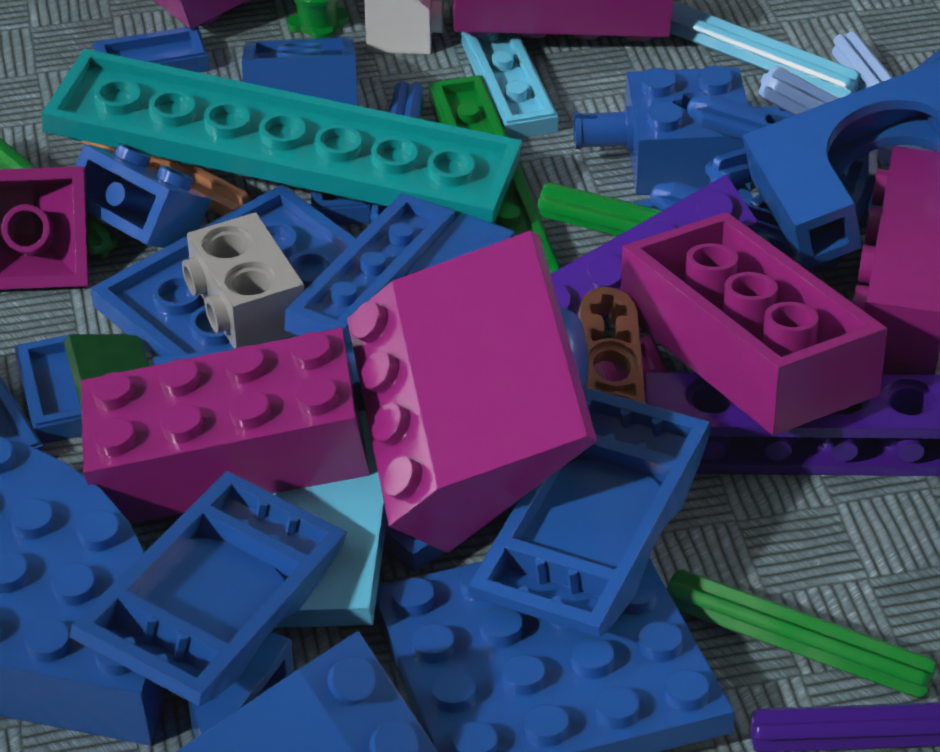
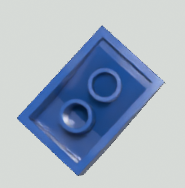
[241,36,358,106]
[176,631,438,752]

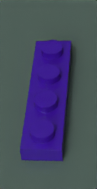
[551,174,760,320]

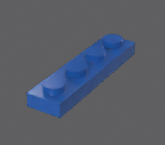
[284,193,455,345]

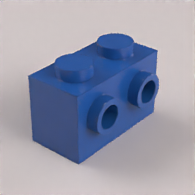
[75,143,212,248]

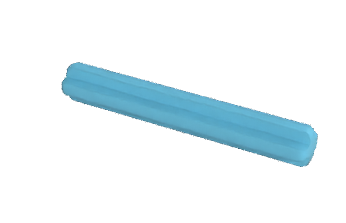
[670,3,860,98]

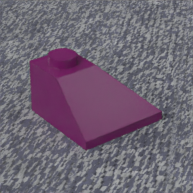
[0,166,89,290]

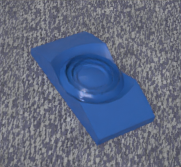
[468,387,710,638]
[70,471,347,706]

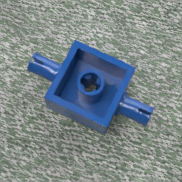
[573,66,794,195]

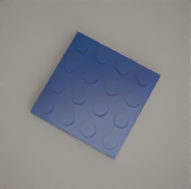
[375,557,735,752]

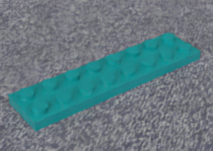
[41,49,522,224]

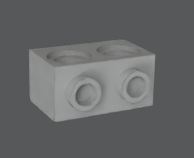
[182,212,304,349]

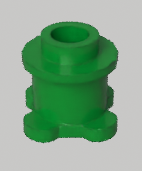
[287,0,349,38]

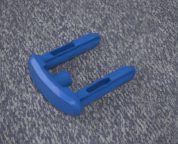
[650,94,878,273]

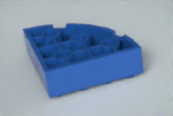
[0,437,165,746]

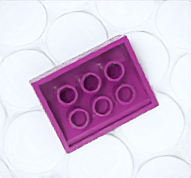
[347,230,597,553]

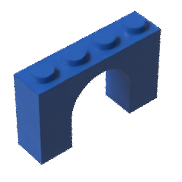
[742,60,940,269]

